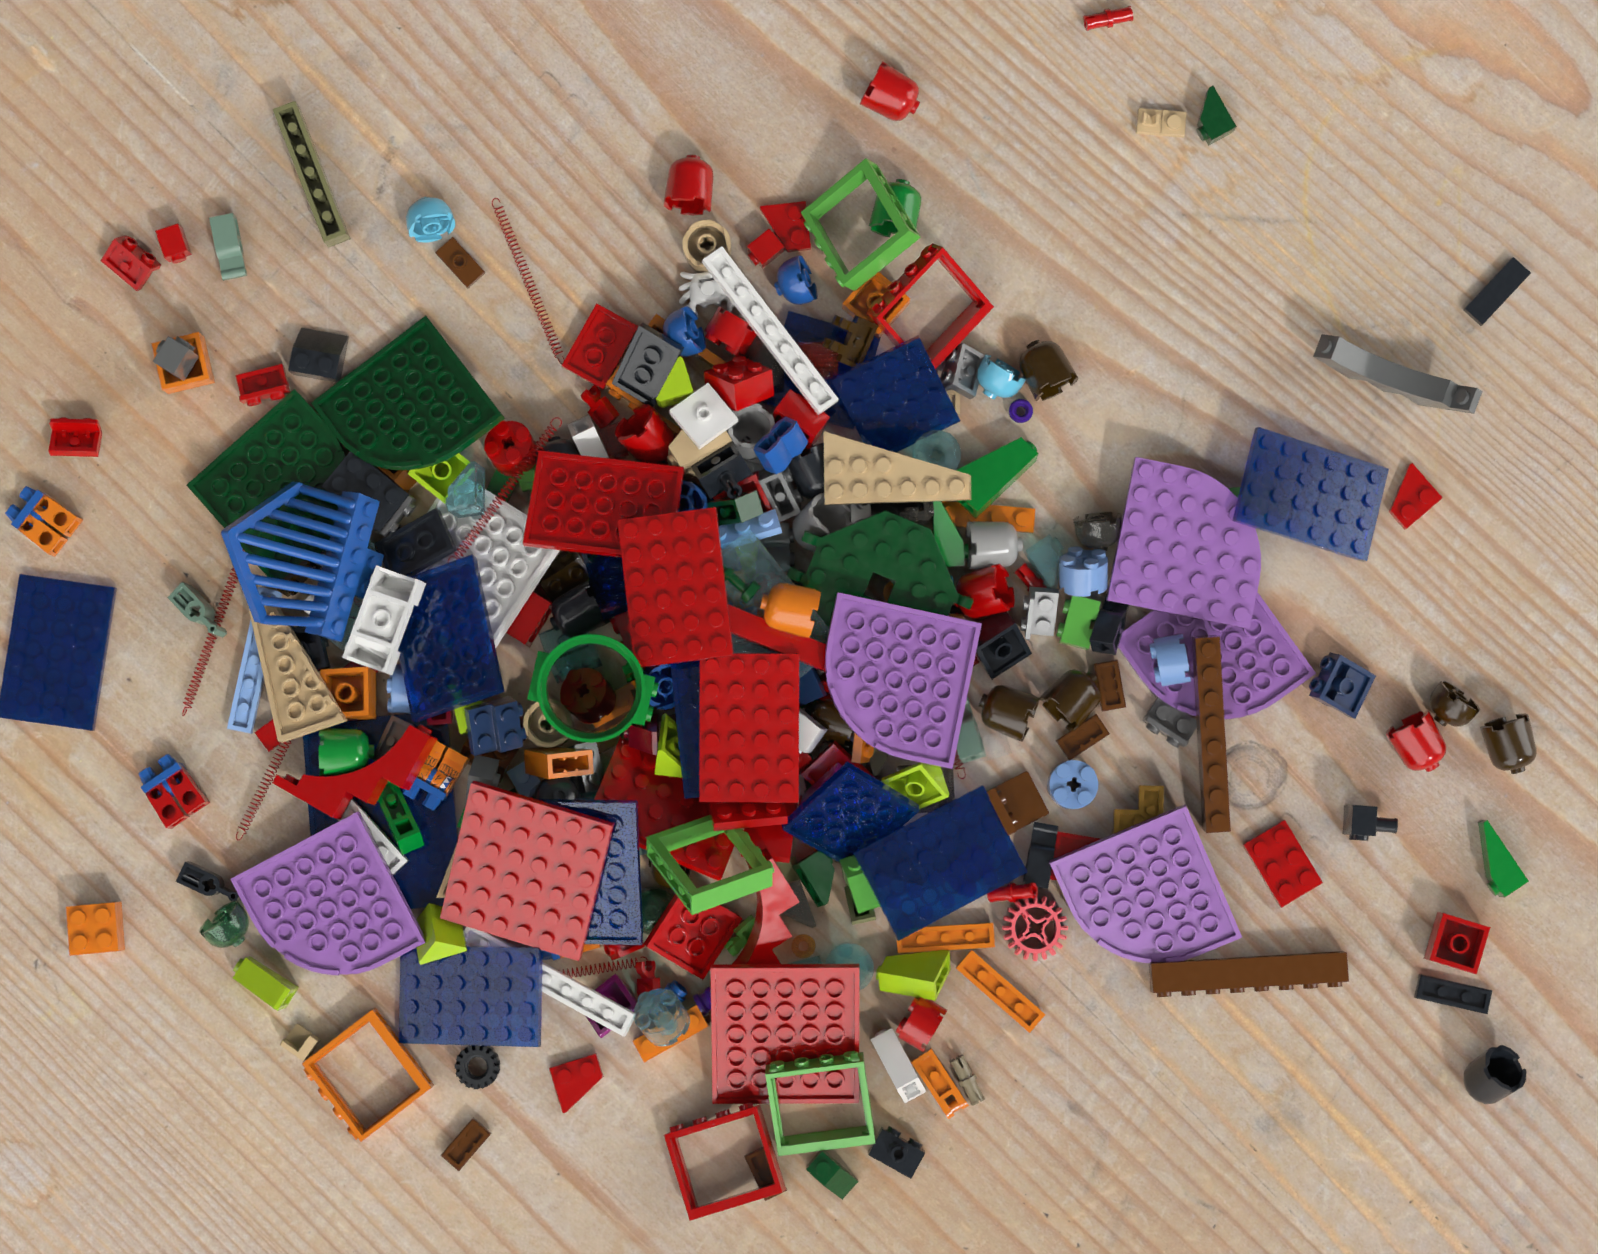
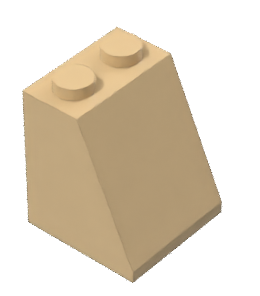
[667,429,732,480]

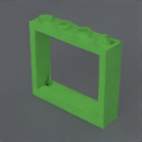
[801,158,921,291]
[646,815,774,915]
[765,1051,876,1156]

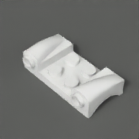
[342,565,426,675]

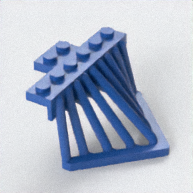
[221,482,384,642]

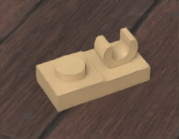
[1136,108,1187,138]

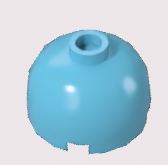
[406,197,455,243]
[977,354,1026,399]

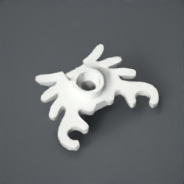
[679,271,743,318]

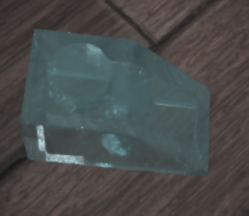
[446,461,485,518]
[1024,534,1064,589]

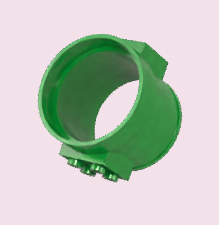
[527,634,659,743]

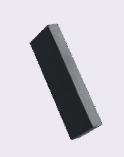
[1464,257,1531,326]
[1414,974,1492,1014]

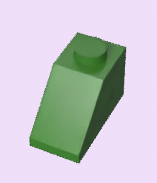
[840,852,881,914]

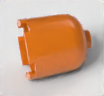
[760,583,821,638]

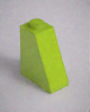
[876,950,951,1001]
[233,956,299,1011]

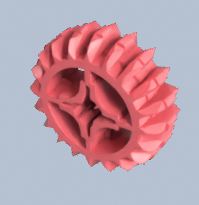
[1002,896,1068,961]

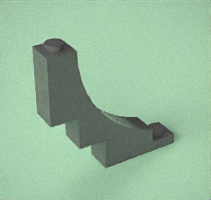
[1313,334,1483,414]

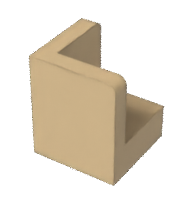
[280,1024,321,1061]

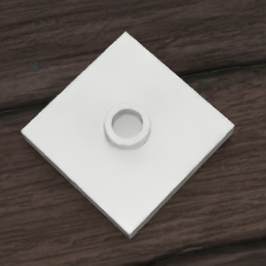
[669,383,738,450]

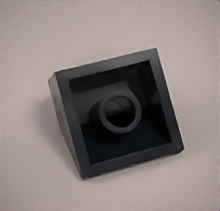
[288,328,349,383]
[975,611,1032,680]

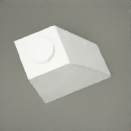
[568,415,609,458]
[870,1028,926,1103]

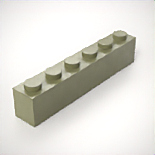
[273,101,351,248]

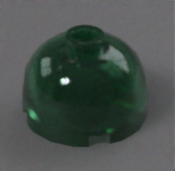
[629,887,673,935]
[199,901,250,948]

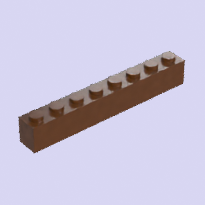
[1192,635,1231,833]
[1148,951,1349,997]

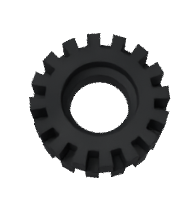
[455,1044,500,1089]

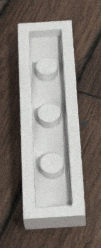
[337,798,409,875]

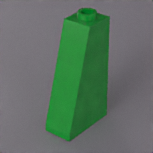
[956,437,1039,519]

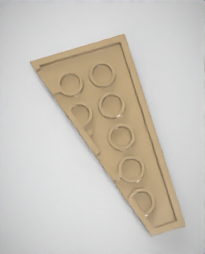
[824,432,971,505]
[248,596,348,743]

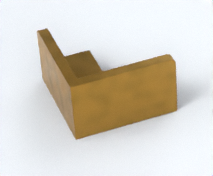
[1111,785,1164,834]

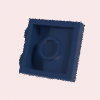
[1309,652,1376,719]
[464,696,526,756]

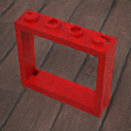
[866,243,994,376]
[664,1102,787,1221]

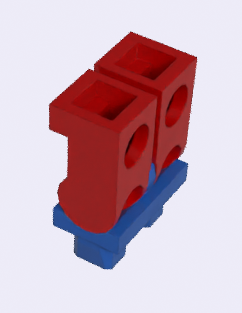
[139,754,210,829]

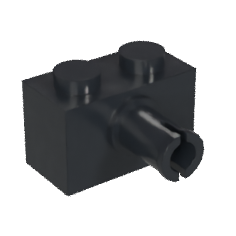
[691,441,752,499]
[1342,805,1398,841]
[868,1126,925,1179]

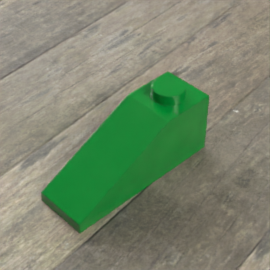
[932,501,969,567]
[377,781,424,855]
[1478,820,1529,898]

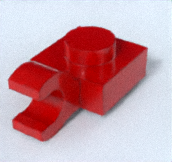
[580,385,620,431]
[635,961,662,1003]

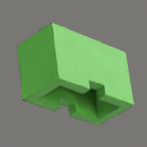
[1056,595,1101,650]

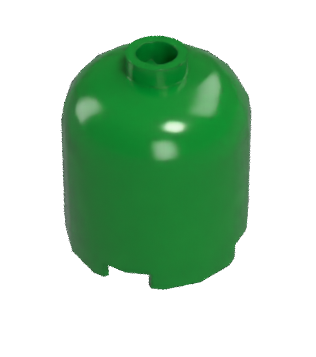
[869,179,921,238]
[319,728,374,776]

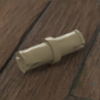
[949,1055,985,1106]

